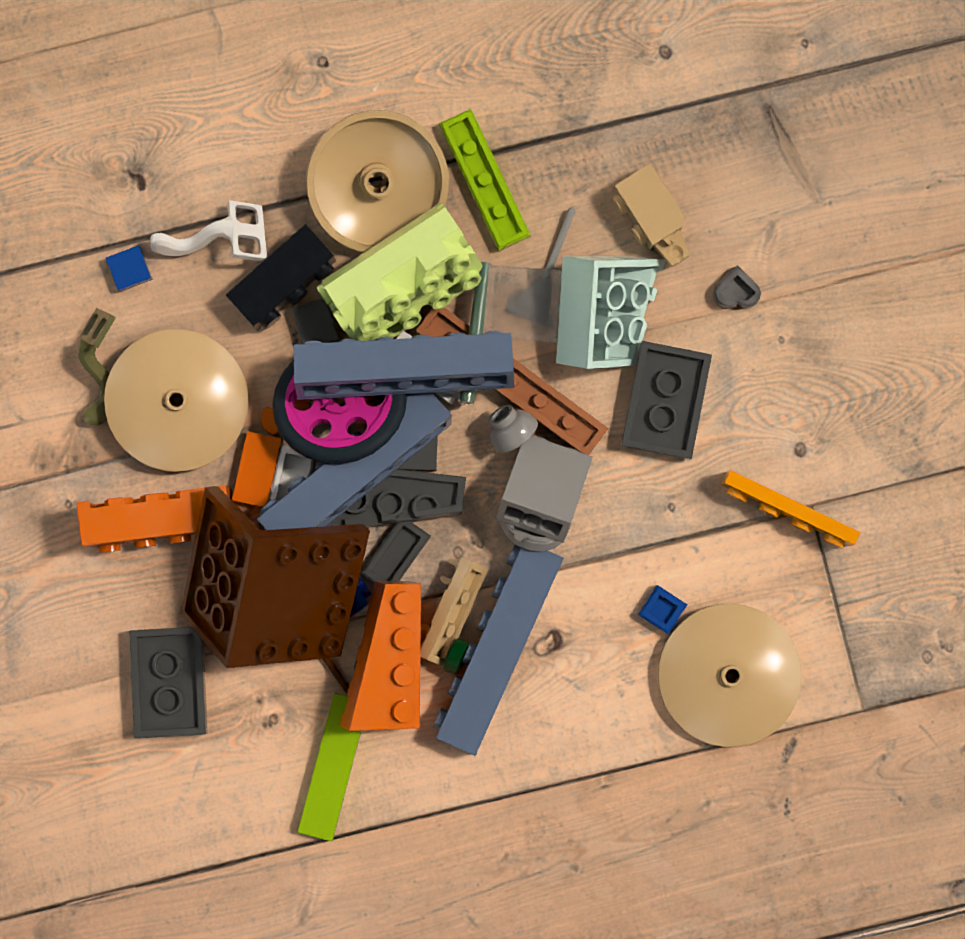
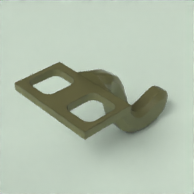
[77,308,116,425]

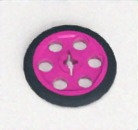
[272,340,407,464]

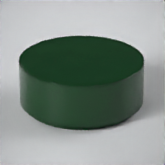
[443,638,470,676]

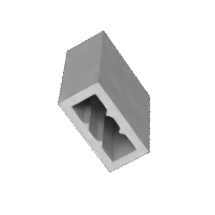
[495,436,593,543]

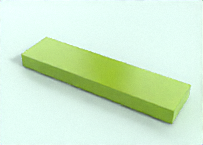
[439,109,531,252]
[297,693,361,842]

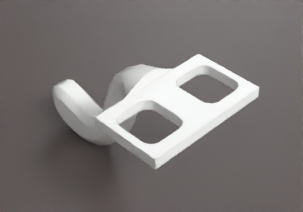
[150,200,267,261]

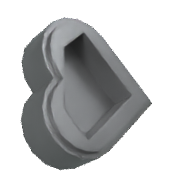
[713,265,761,309]

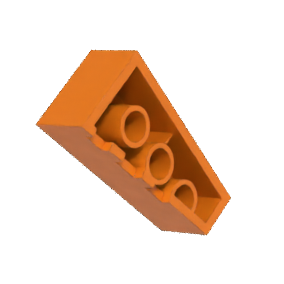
[76,485,231,553]
[340,581,421,731]

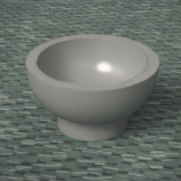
[488,405,538,453]

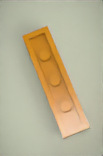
[721,470,861,549]

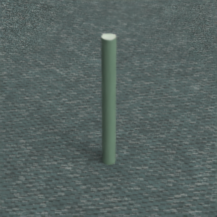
[460,262,492,404]

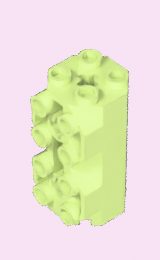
[316,203,483,341]

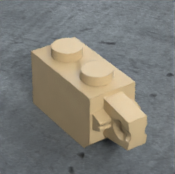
[611,163,690,267]

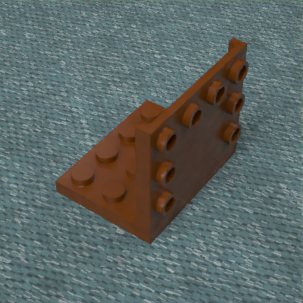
[180,486,370,668]

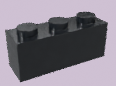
[226,224,336,331]

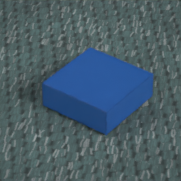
[106,245,153,292]
[637,585,688,634]

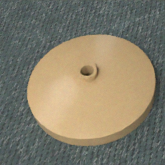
[306,110,449,252]
[104,329,248,472]
[658,604,802,747]

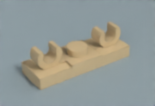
[420,557,488,666]

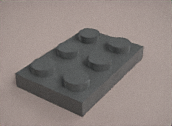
[621,341,712,460]
[129,627,208,738]

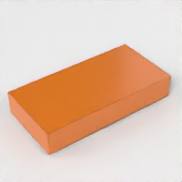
[232,431,283,507]

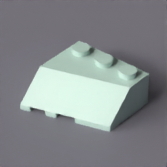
[556,255,666,369]

